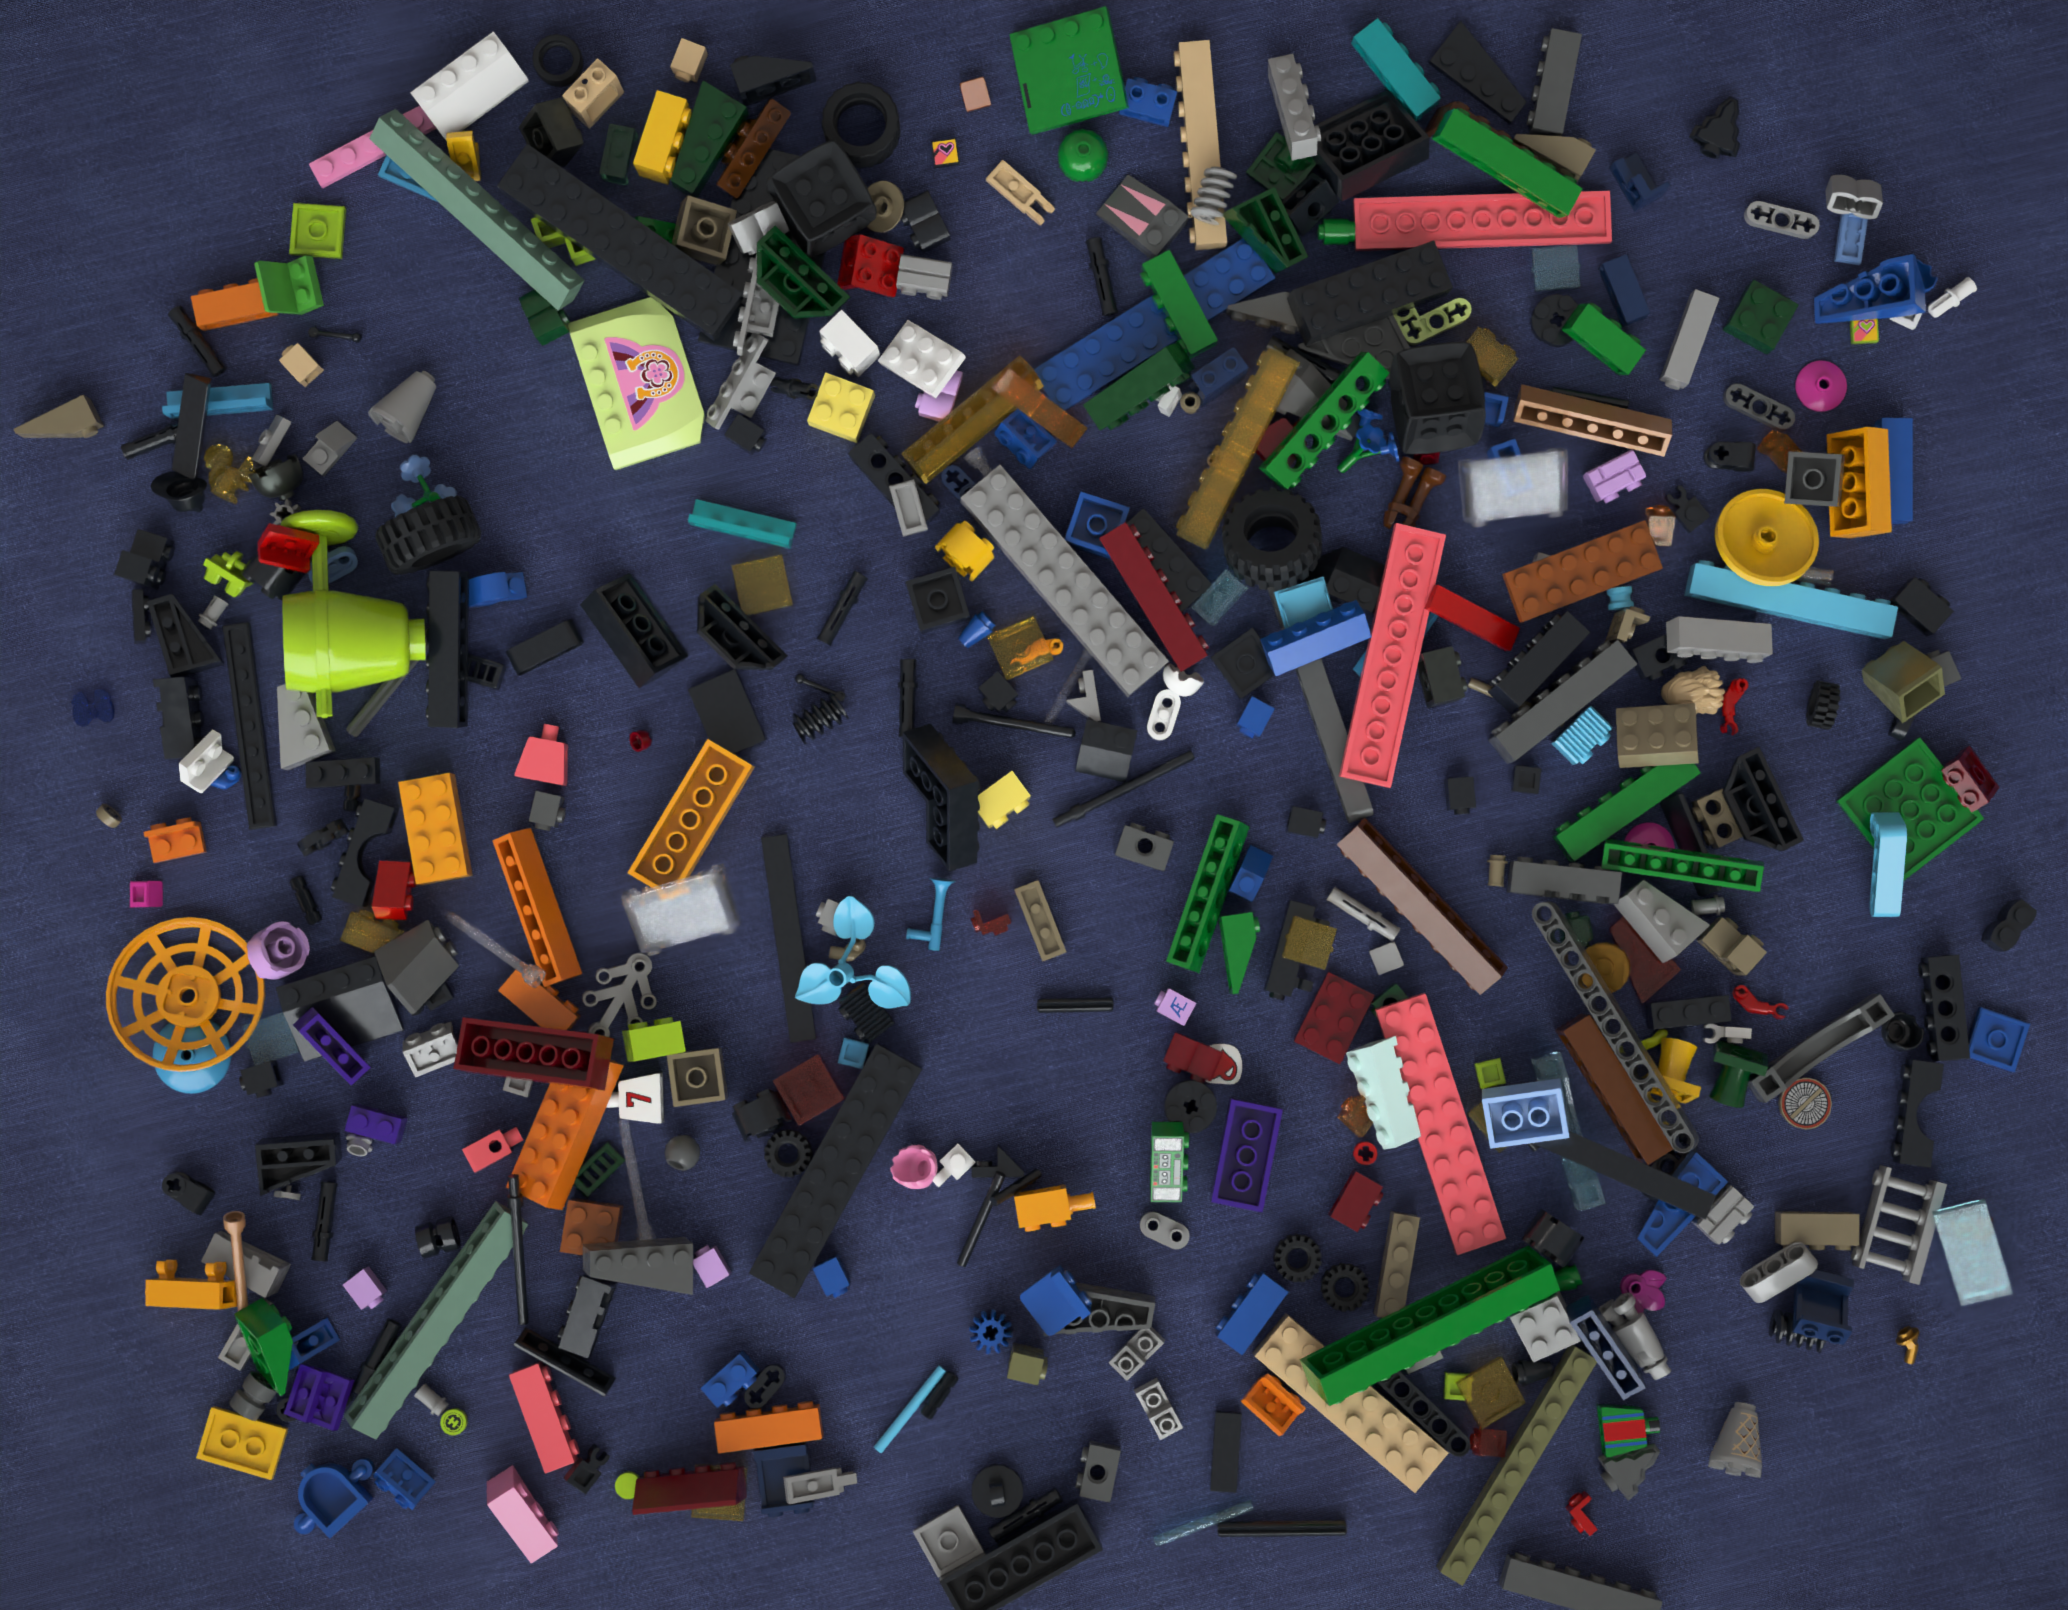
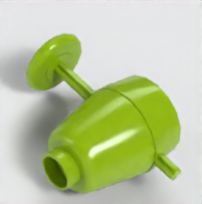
[280,510,426,718]

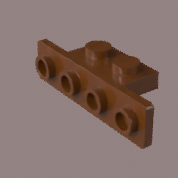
[716,99,791,198]

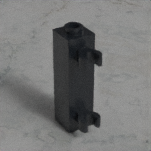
[1264,900,1330,1001]

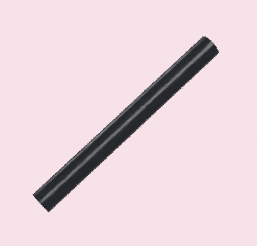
[957,1171,1006,1267]

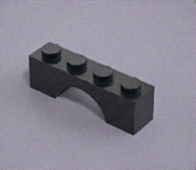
[331,799,399,907]
[1890,1059,1944,1168]

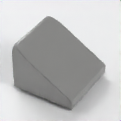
[1369,941,1404,975]

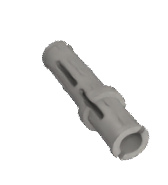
[1326,886,1401,942]

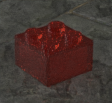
[773,1053,845,1126]

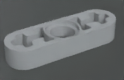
[1744,201,1820,239]

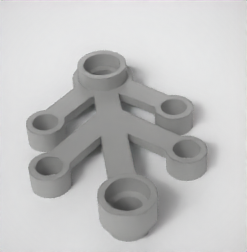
[582,953,656,1037]

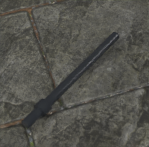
[1052,750,1195,828]
[507,1174,529,1325]

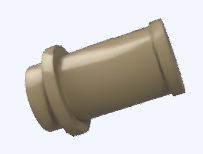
[1180,392,1201,414]
[1487,855,1508,887]

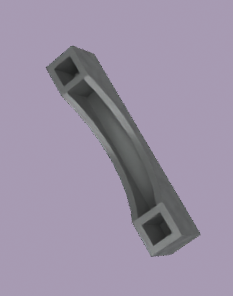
[1748,994,1895,1103]

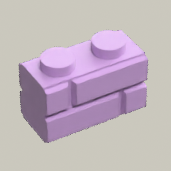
[1583,450,1646,503]

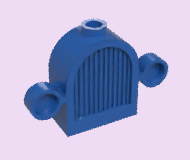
[294,1458,374,1539]

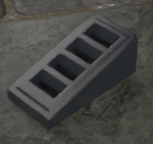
[468,654,507,690]

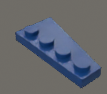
[1637,1152,1728,1257]

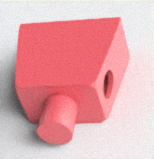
[514,724,568,786]
[462,1127,524,1173]

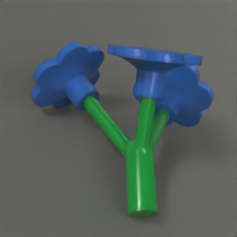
[1337,409,1400,474]

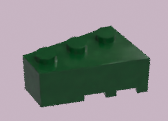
[1223,187,1308,273]

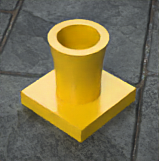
[1642,1038,1701,1104]

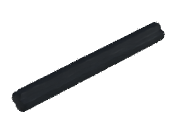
[1217,1520,1347,1537]

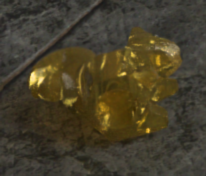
[204,444,256,505]

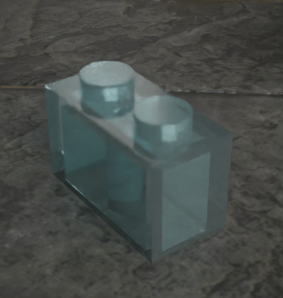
[1191,569,1249,626]

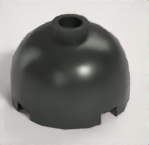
[248,454,303,501]

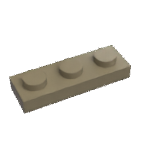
[1014,880,1066,962]

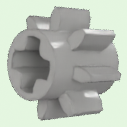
[270,499,301,525]

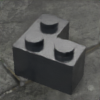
[114,529,175,590]

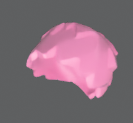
[890,1144,938,1189]

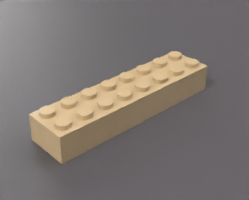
[1252,1313,1448,1493]

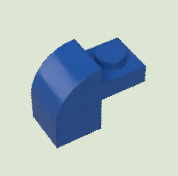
[469,572,527,607]

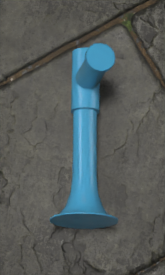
[906,878,956,951]

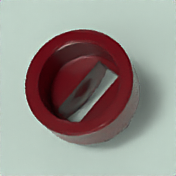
[629,730,652,752]

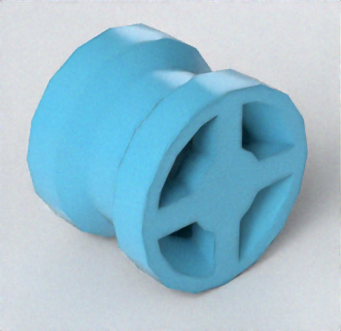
[1606,586,1634,610]

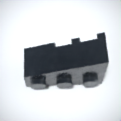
[153,677,204,760]

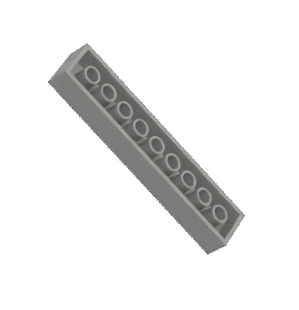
[960,465,1169,697]

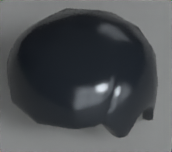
[1881,1011,1924,1051]

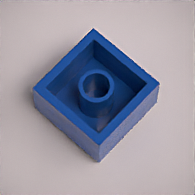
[1065,492,1130,560]

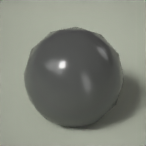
[664,1134,700,1171]

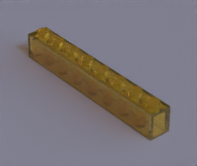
[1176,347,1300,549]

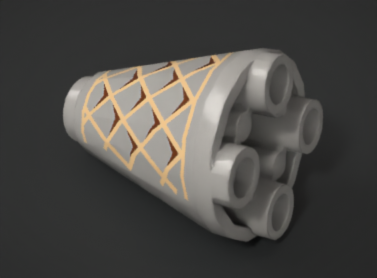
[1708,1402,1762,1478]

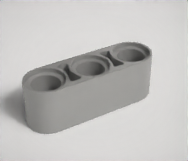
[1740,1242,1818,1303]

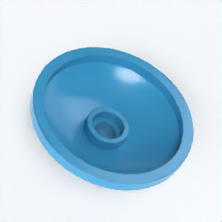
[153,1020,232,1094]

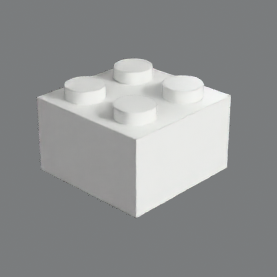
[819,310,880,377]

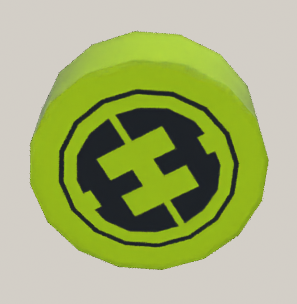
[440,1408,468,1435]

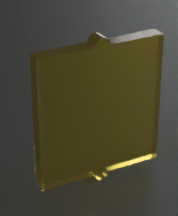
[1282,916,1337,970]

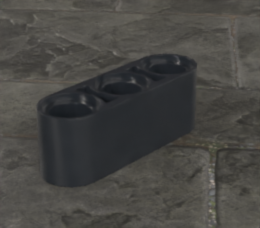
[506,619,584,676]

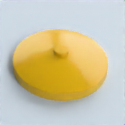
[1715,489,1819,586]

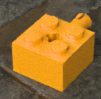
[1014,1185,1096,1232]

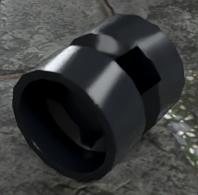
[415,1216,461,1258]

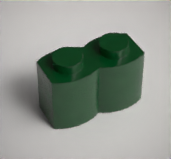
[519,289,570,346]

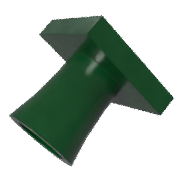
[1709,1039,1768,1108]

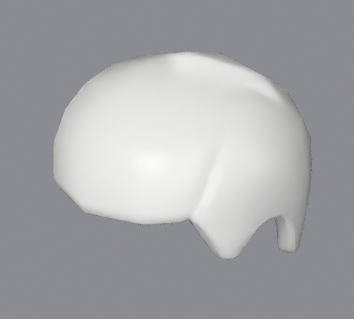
[1163,663,1204,697]

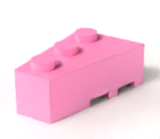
[487,1465,559,1563]

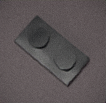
[131,589,151,644]

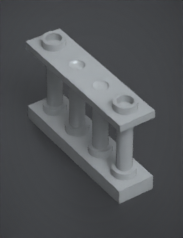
[1851,1165,1947,1285]

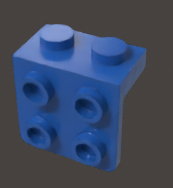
[1020,1265,1092,1336]

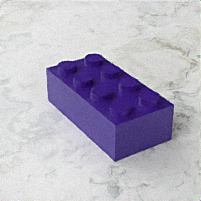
[1209,1098,1283,1213]

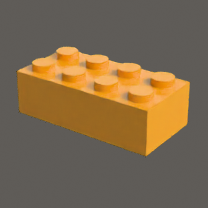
[1827,427,1892,538]
[398,773,473,885]

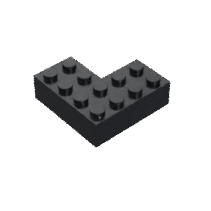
[903,724,980,872]

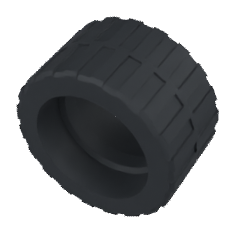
[822,82,900,168]

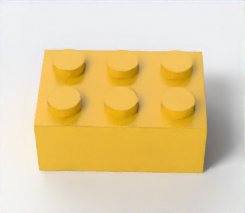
[633,90,692,185]

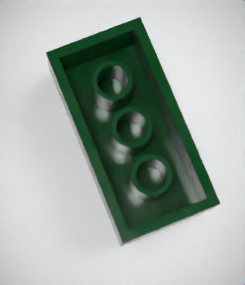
[1083,342,1195,431]

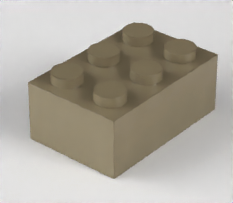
[1616,703,1699,768]

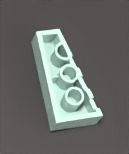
[1346,1036,1421,1150]

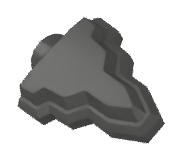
[1598,1443,1660,1501]

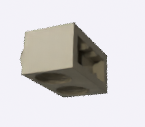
[1691,788,1743,849]

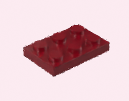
[1293,972,1375,1064]

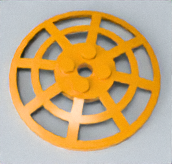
[106,917,265,1072]

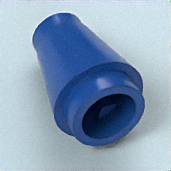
[958,611,996,648]

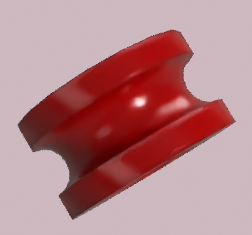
[1353,1141,1378,1165]

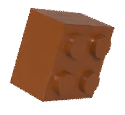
[560,1198,624,1255]

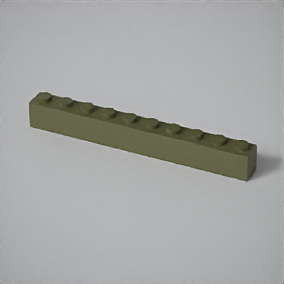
[1436,1345,1597,1586]

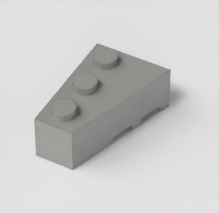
[277,683,336,770]

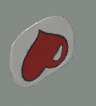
[1205,1044,1242,1084]

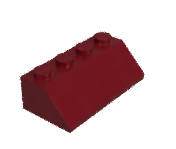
[632,1462,747,1515]

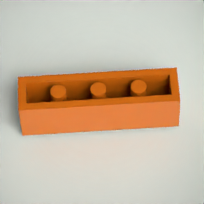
[714,1401,824,1454]

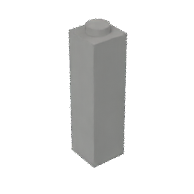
[1659,289,1719,390]

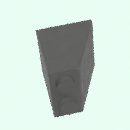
[374,920,459,1015]

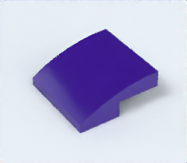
[284,1364,355,1431]

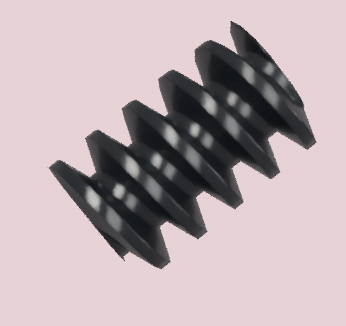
[793,693,850,744]
[1769,1309,1826,1353]

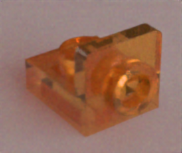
[1645,505,1676,546]

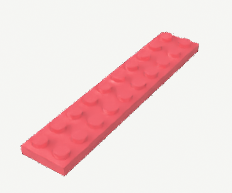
[1353,191,1612,251]
[1339,523,1446,788]
[1375,993,1506,1255]

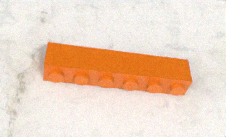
[492,828,582,987]

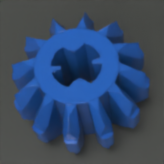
[969,1309,1013,1354]

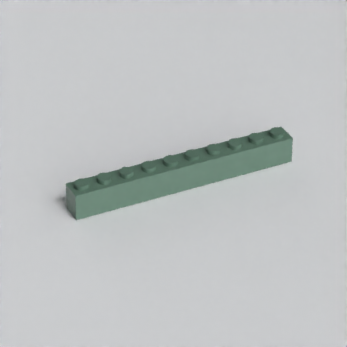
[369,109,585,311]
[344,1201,528,1439]

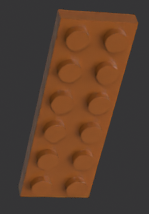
[1502,520,1663,623]

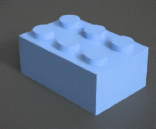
[1482,1078,1569,1149]

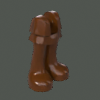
[1383,456,1447,530]

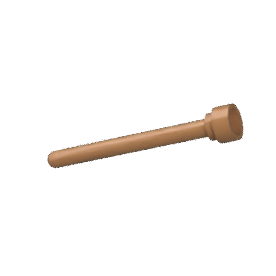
[223,1211,248,1311]

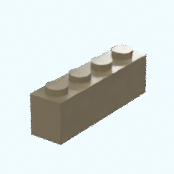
[1373,1211,1420,1318]

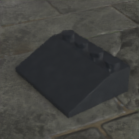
[1312,90,1430,202]
[276,956,404,1062]

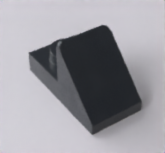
[972,1145,1024,1178]

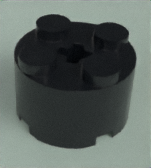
[241,550,305,600]
[1163,1079,1217,1133]
[731,1088,792,1143]
[1522,1208,1585,1268]

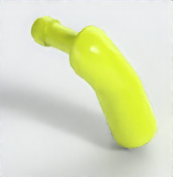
[1641,1028,1668,1050]

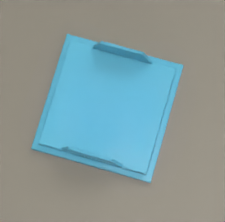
[1274,576,1333,629]

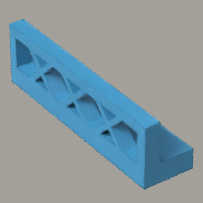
[162,383,273,419]

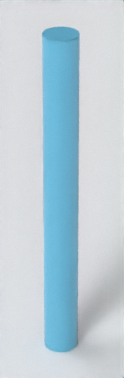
[874,1365,947,1453]

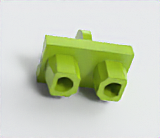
[203,551,253,597]

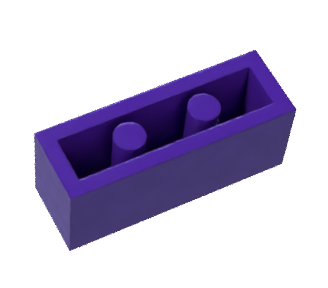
[293,1007,371,1085]

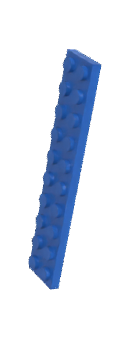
[1032,239,1276,415]

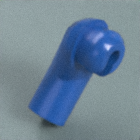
[210,765,241,789]

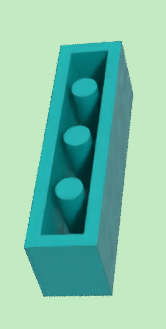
[1351,18,1441,121]

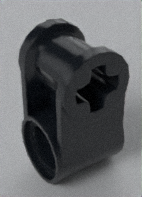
[1703,441,1756,472]
[162,1172,216,1215]

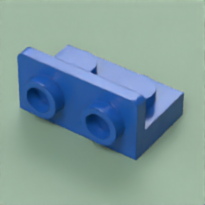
[994,405,1057,469]
[373,1448,436,1510]

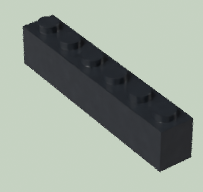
[426,571,469,728]

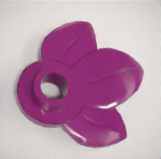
[1620,1270,1666,1313]

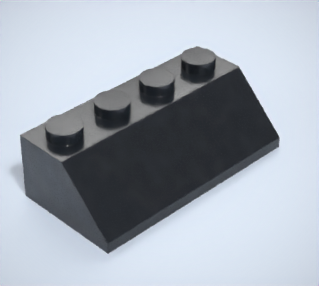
[580,573,688,688]

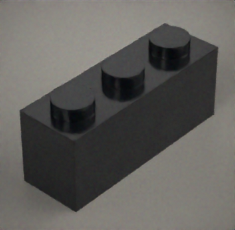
[1645,995,1732,1029]

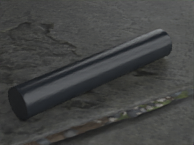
[990,1168,1042,1206]

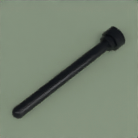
[952,703,1076,738]

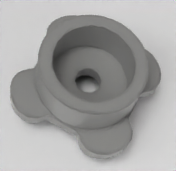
[346,1134,373,1156]

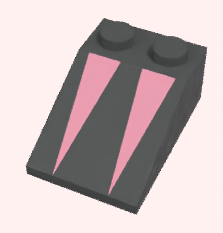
[1096,175,1189,259]

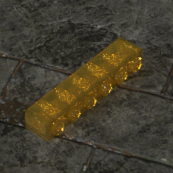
[901,355,1044,484]

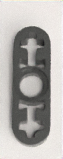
[1723,384,1795,431]

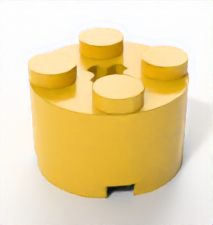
[935,521,994,581]

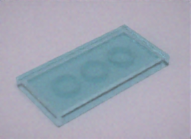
[1932,1198,2013,1306]

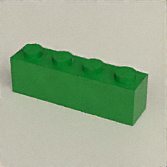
[1140,250,1218,359]

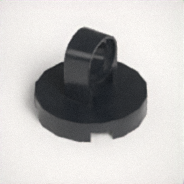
[972,1464,1023,1518]

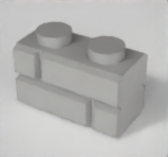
[896,254,952,300]
[1692,1184,1754,1245]

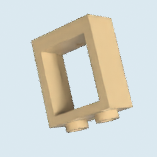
[562,58,624,129]

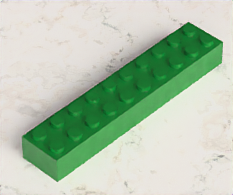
[1300,1246,1560,1406]

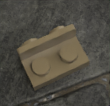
[1605,606,1650,643]

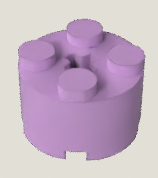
[247,921,310,980]

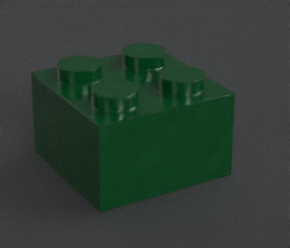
[1722,280,1799,355]

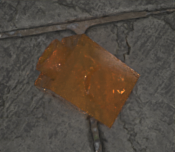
[1757,430,1802,473]
[1337,1095,1373,1137]

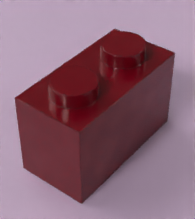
[1328,1170,1384,1232]

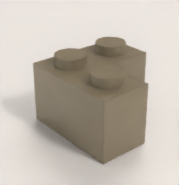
[1696,917,1767,976]

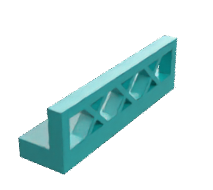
[688,499,797,549]

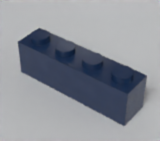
[1566,1294,1646,1400]

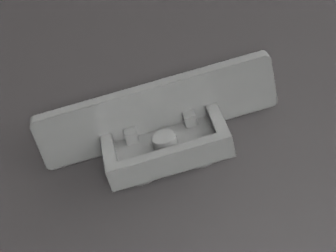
[733,253,779,356]
[705,333,776,430]

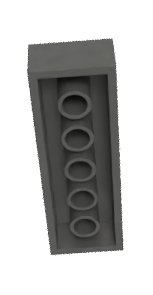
[1488,640,1637,764]

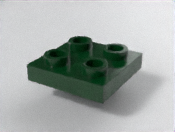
[1245,132,1317,201]

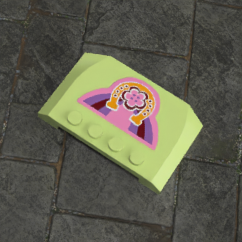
[568,297,705,470]

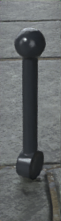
[308,327,362,343]
[795,674,845,702]

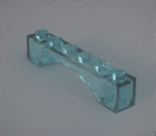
[1531,1052,1606,1211]

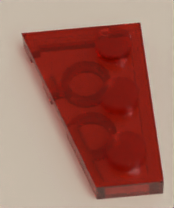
[1609,916,1681,1004]

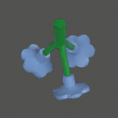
[391,455,457,517]

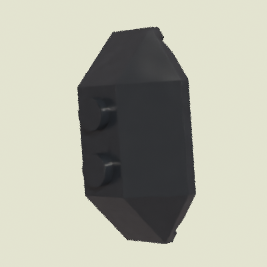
[1299,547,1385,618]
[697,584,788,670]
[1722,747,1804,851]

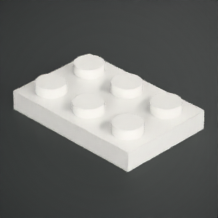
[878,320,966,398]

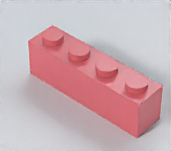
[509,1361,580,1474]

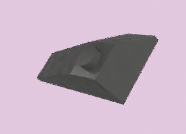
[1256,348,1361,441]

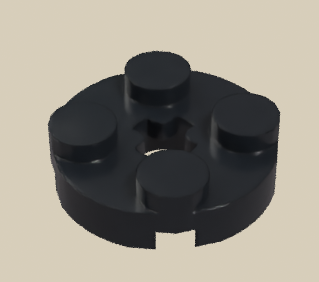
[1530,294,1578,347]
[297,818,350,857]

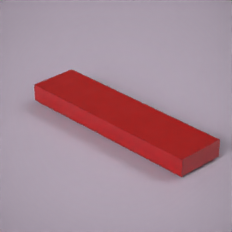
[1424,585,1520,651]

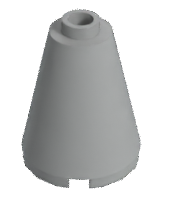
[368,371,436,443]

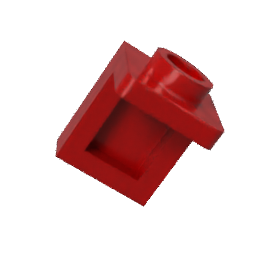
[1565,1491,1598,1536]

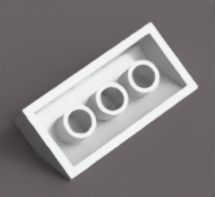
[410,32,529,140]

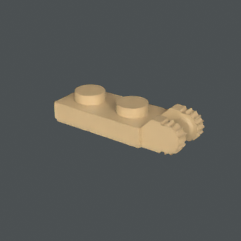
[986,160,1055,226]

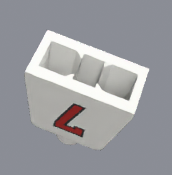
[606,1073,664,1123]

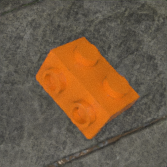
[1241,1373,1306,1436]

